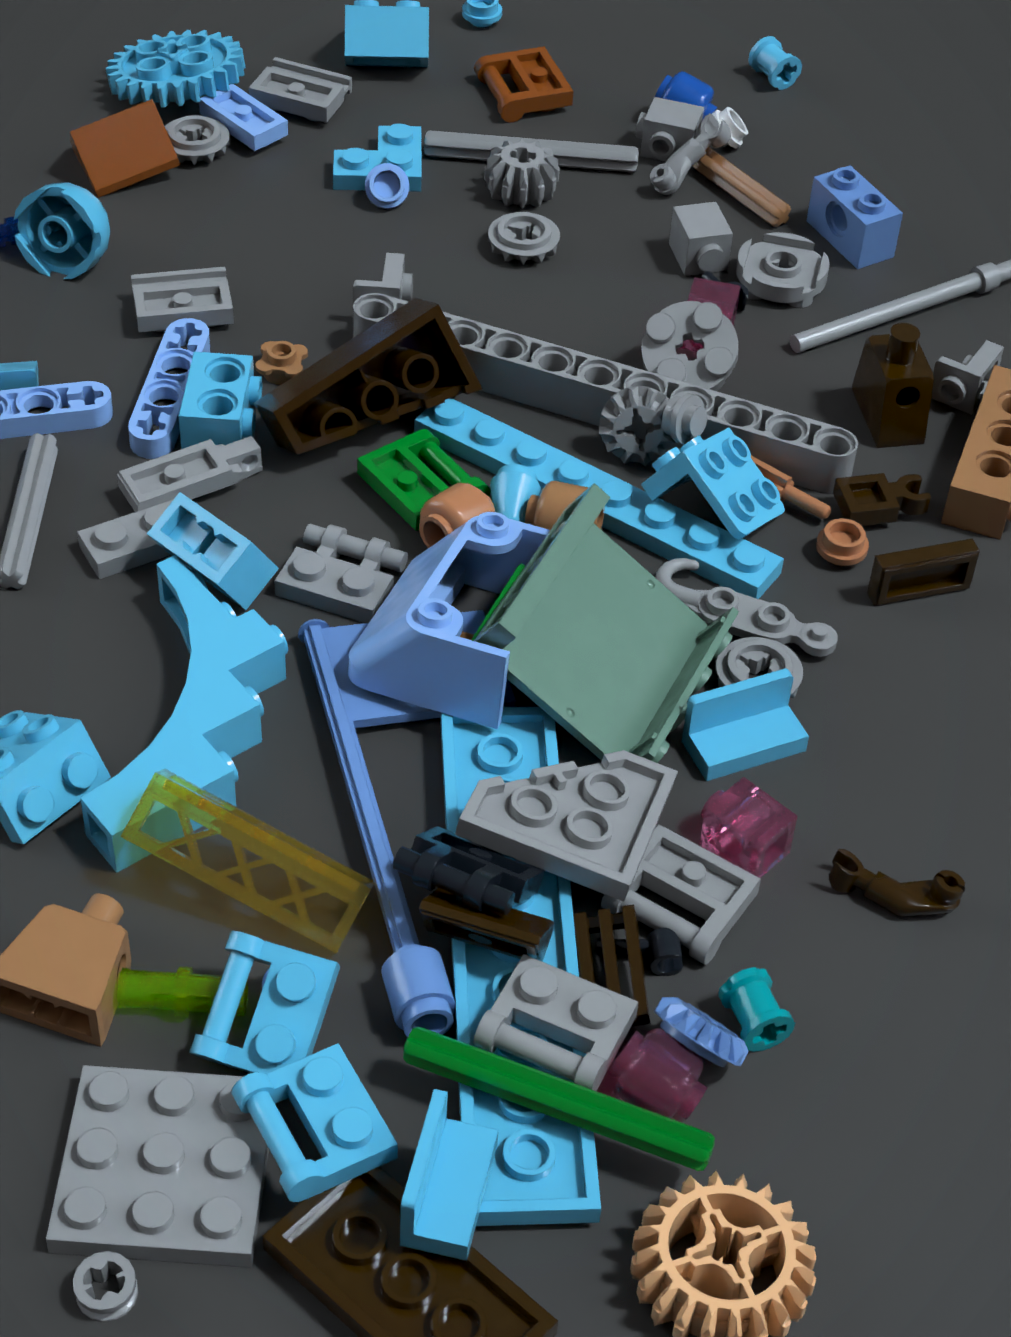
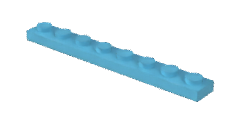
[414,398,784,599]

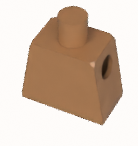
[0,893,132,1047]

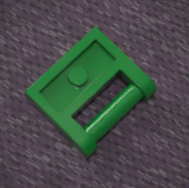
[357,429,491,531]

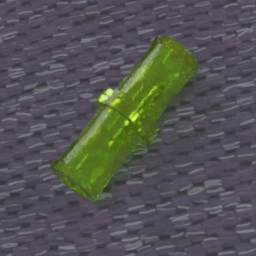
[117,966,249,1018]

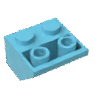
[345,0,429,67]

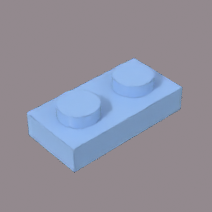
[199,84,288,151]

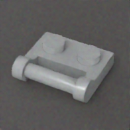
[601,825,761,965]
[473,954,639,1091]

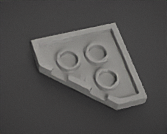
[455,750,678,902]

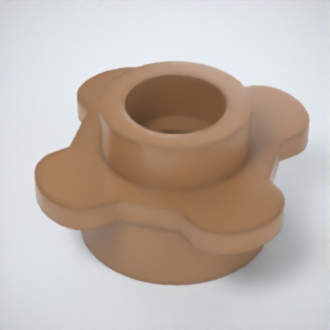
[255,341,308,385]

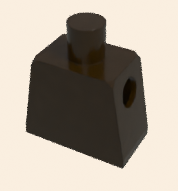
[852,323,934,448]

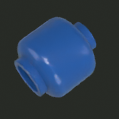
[654,71,718,119]

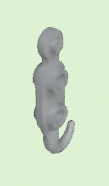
[655,558,838,657]

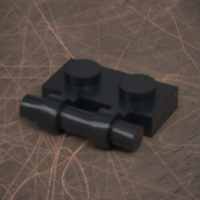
[393,826,545,915]

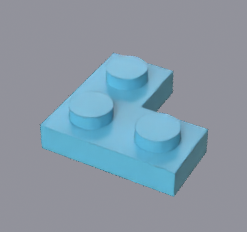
[333,124,422,192]

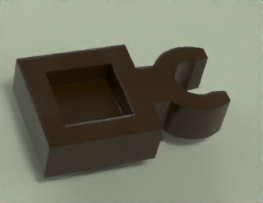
[833,473,931,526]

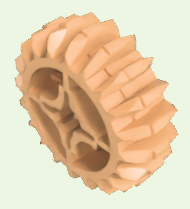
[630,1171,816,1337]

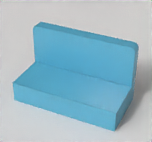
[682,668,809,781]
[400,1089,499,1261]

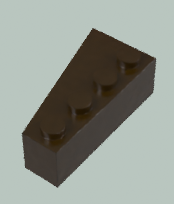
[254,298,483,455]

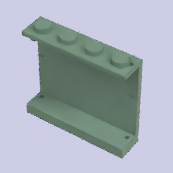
[474,483,739,763]

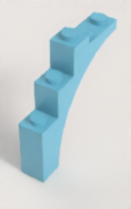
[80,555,288,873]

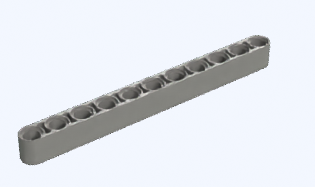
[353,293,858,494]

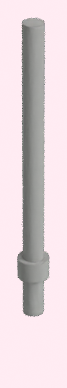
[790,260,1011,353]

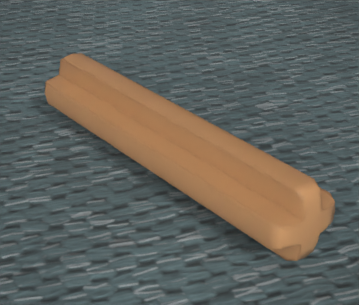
[692,147,791,227]

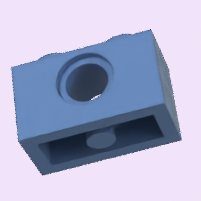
[806,165,903,269]

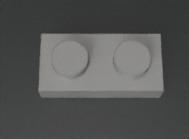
[77,499,174,579]

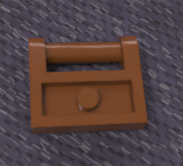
[474,46,573,122]

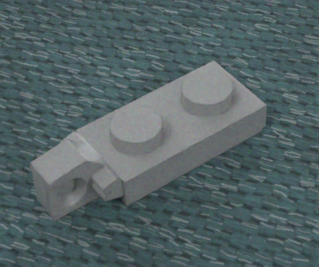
[117,436,263,512]

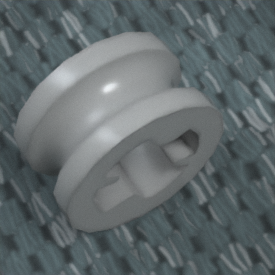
[73,1251,138,1322]

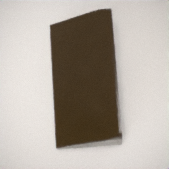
[419,888,554,962]

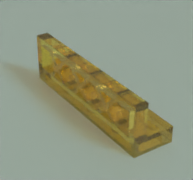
[121,769,375,953]

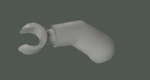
[650,113,731,195]

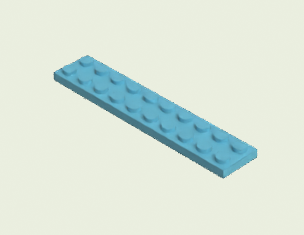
[440,707,601,1226]

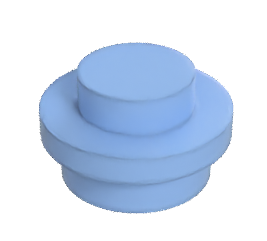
[365,163,409,209]

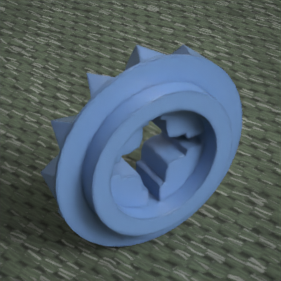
[654,997,749,1067]

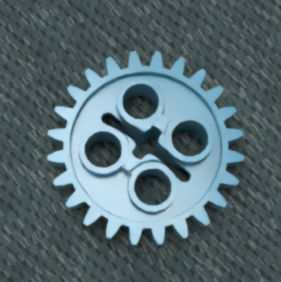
[106,30,246,108]

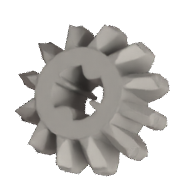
[484,138,560,209]

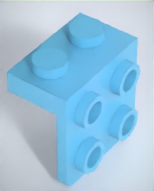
[641,428,785,540]
[0,710,111,845]

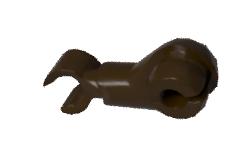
[829,849,965,917]

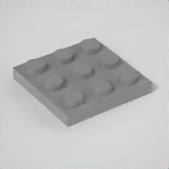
[46,1065,276,1268]

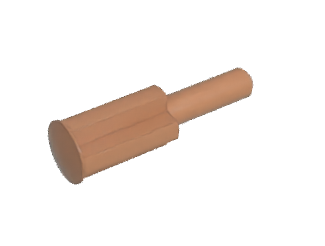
[751,455,831,520]

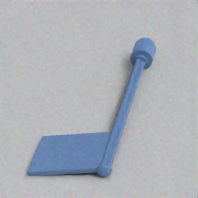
[298,610,516,1037]

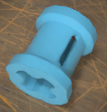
[748,36,802,90]

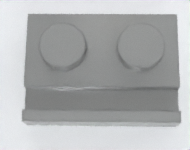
[249,57,352,123]
[131,267,234,332]

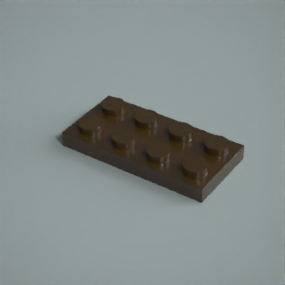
[262,1166,558,1337]

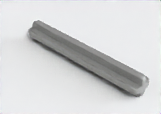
[0,433,58,589]

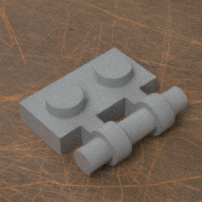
[274,523,408,623]

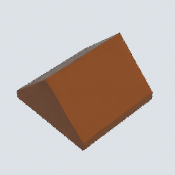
[70,99,180,198]

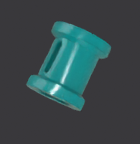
[718,967,795,1052]

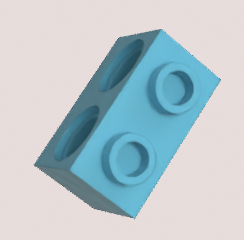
[179,352,263,449]
[147,492,279,610]

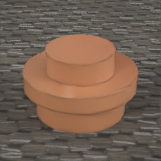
[816,518,869,566]

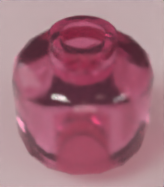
[608,1028,707,1120]

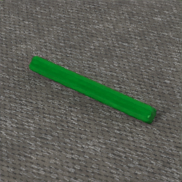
[403,1027,715,1171]

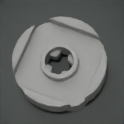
[736,232,830,308]
[641,301,738,391]

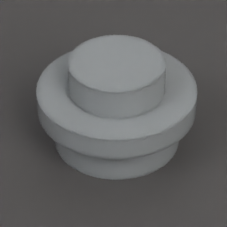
[662,393,707,445]

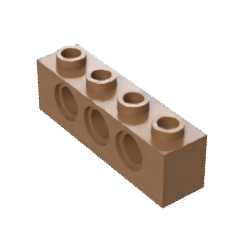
[941,365,1011,540]

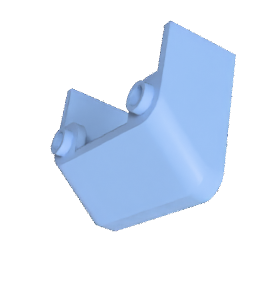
[348,512,550,729]

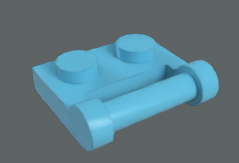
[189,930,340,1074]
[231,1043,398,1202]

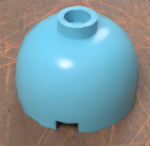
[14,182,110,279]

